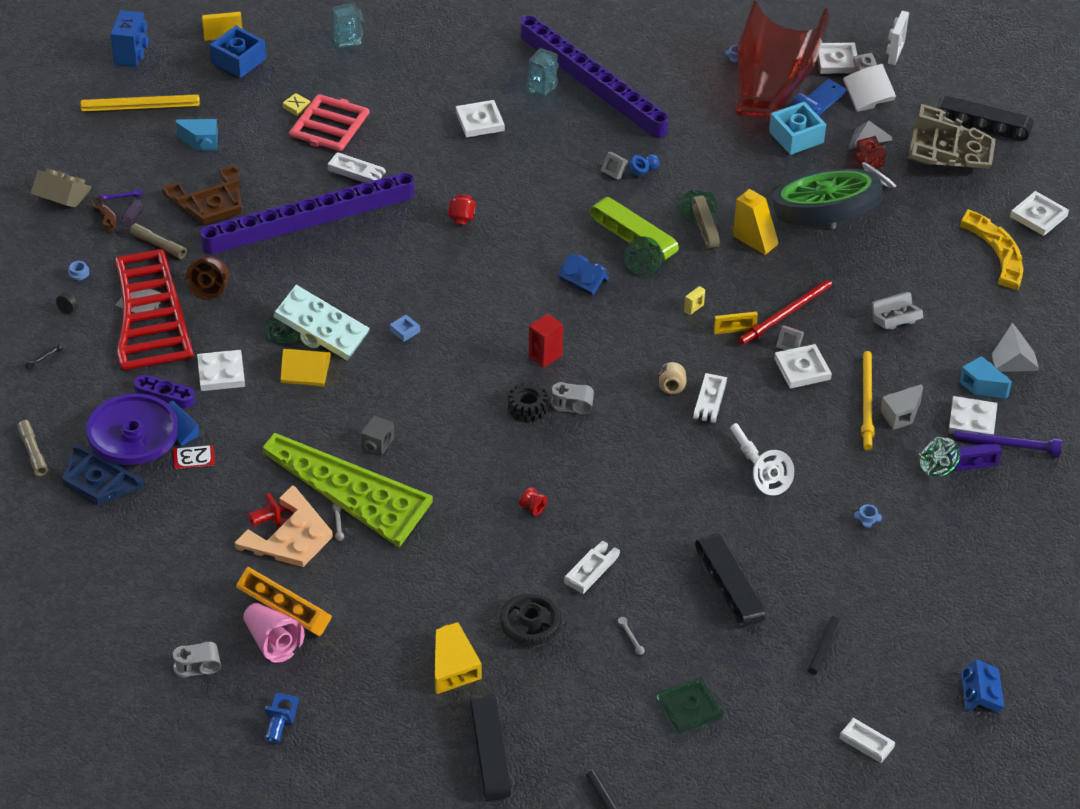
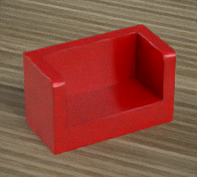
[528,314,563,368]

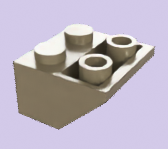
[31,168,92,207]

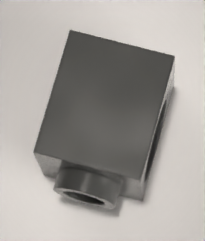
[361,416,394,456]

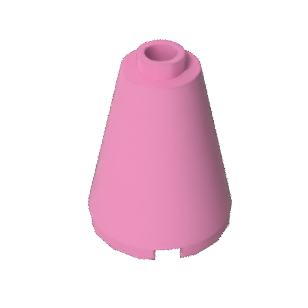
[243,603,305,663]

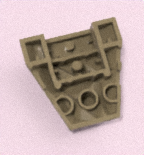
[907,104,996,169]

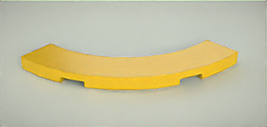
[960,209,1023,291]

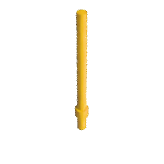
[861,351,875,450]

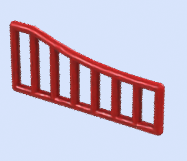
[115,249,194,371]

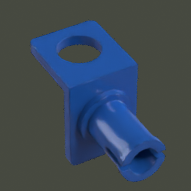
[264,693,299,743]

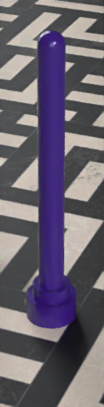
[953,431,1062,457]

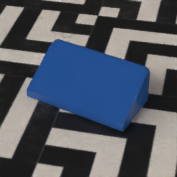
[168,401,199,446]

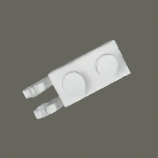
[564,541,620,594]

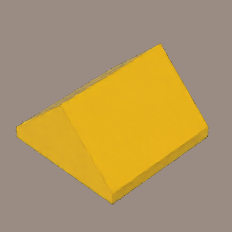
[202,12,242,41]
[281,349,331,386]

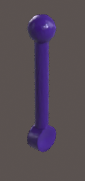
[99,189,142,202]

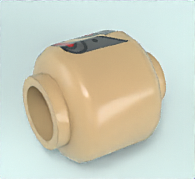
[658,362,686,395]

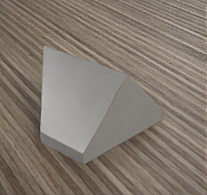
[848,120,892,151]
[991,323,1039,372]

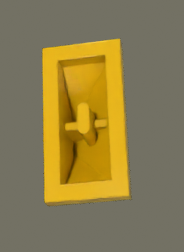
[713,312,758,334]

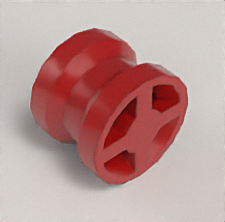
[519,487,548,516]

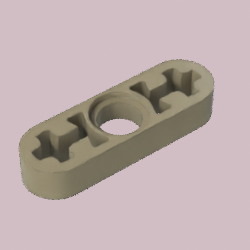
[692,195,720,249]

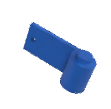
[791,79,847,117]

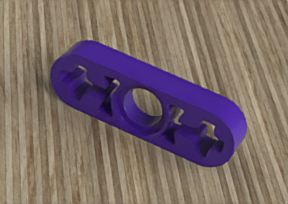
[134,375,195,408]

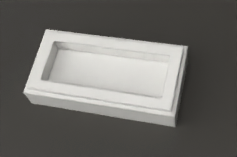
[839,718,895,763]

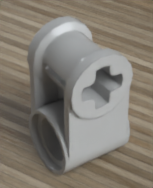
[550,382,594,414]
[173,642,221,678]

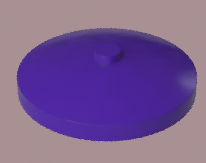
[86,393,178,465]

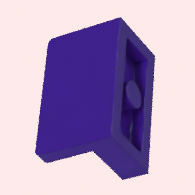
[948,443,1002,471]

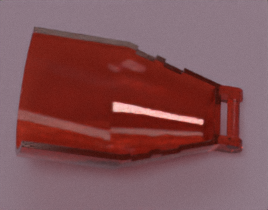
[735,1,829,119]

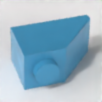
[176,119,218,150]

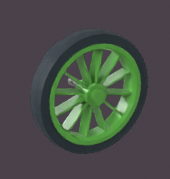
[773,169,882,229]

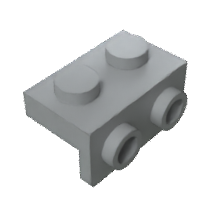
[872,292,923,330]

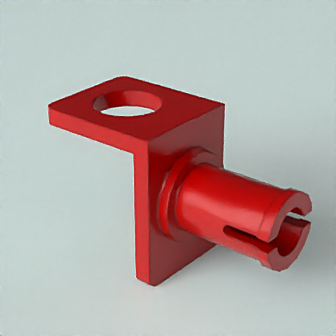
[248,493,294,529]

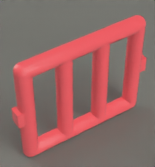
[289,94,370,151]

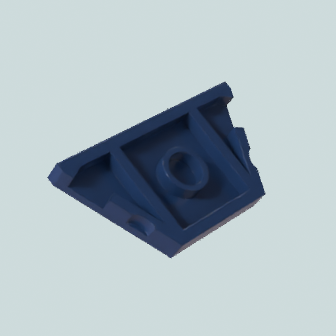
[62,443,144,504]

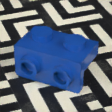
[557,253,610,295]
[961,659,1004,712]

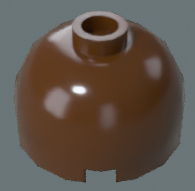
[186,256,230,300]

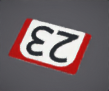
[173,445,215,469]

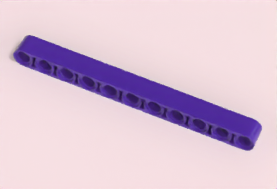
[520,16,668,138]
[200,173,415,254]

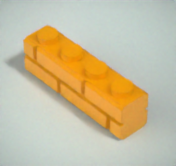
[236,567,332,637]

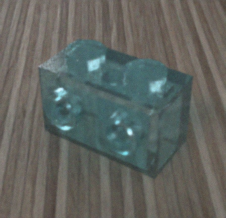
[332,2,363,49]
[528,48,559,98]

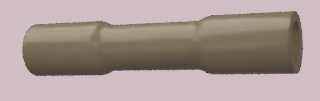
[130,223,187,259]
[17,420,48,476]

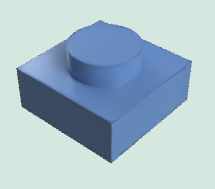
[390,315,420,342]

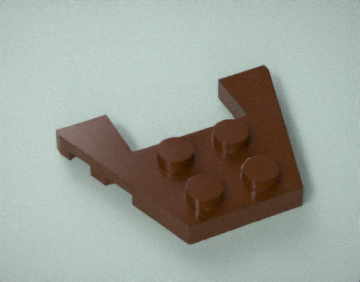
[162,164,242,225]

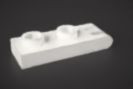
[328,152,386,183]
[693,373,727,423]

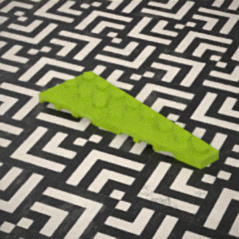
[263,433,433,547]

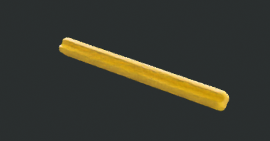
[80,94,200,112]

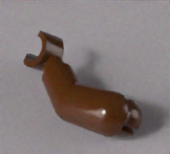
[91,196,117,232]

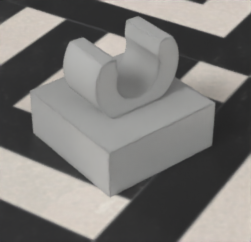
[601,152,628,179]
[776,326,804,350]

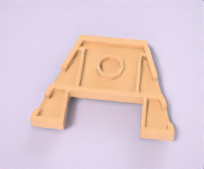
[235,485,333,567]

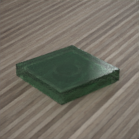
[657,677,723,734]

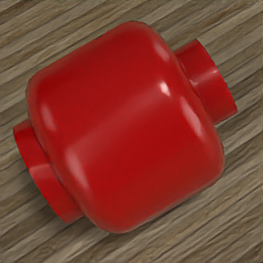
[448,194,476,225]

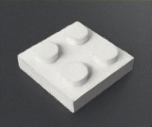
[886,11,909,65]
[816,43,857,74]
[456,100,505,137]
[1010,191,1069,236]
[774,344,832,388]
[197,350,245,391]
[948,396,997,435]

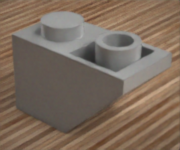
[880,385,923,430]

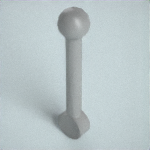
[332,504,344,541]
[618,617,645,655]

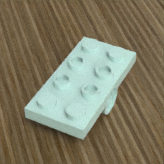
[273,285,370,361]

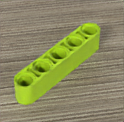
[590,197,679,262]

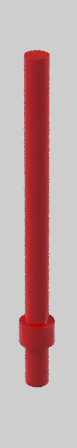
[738,280,832,345]

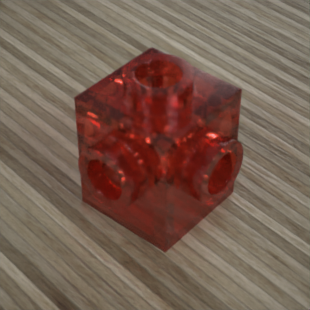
[855,136,886,169]

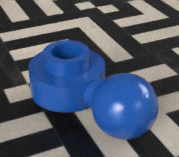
[628,154,660,177]

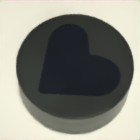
[56,292,78,314]

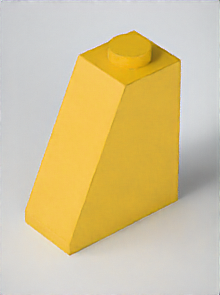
[733,189,778,255]
[435,622,482,694]

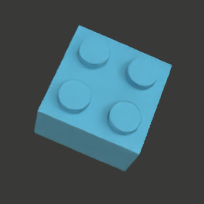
[769,102,826,155]

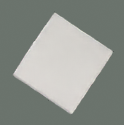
[843,64,896,112]

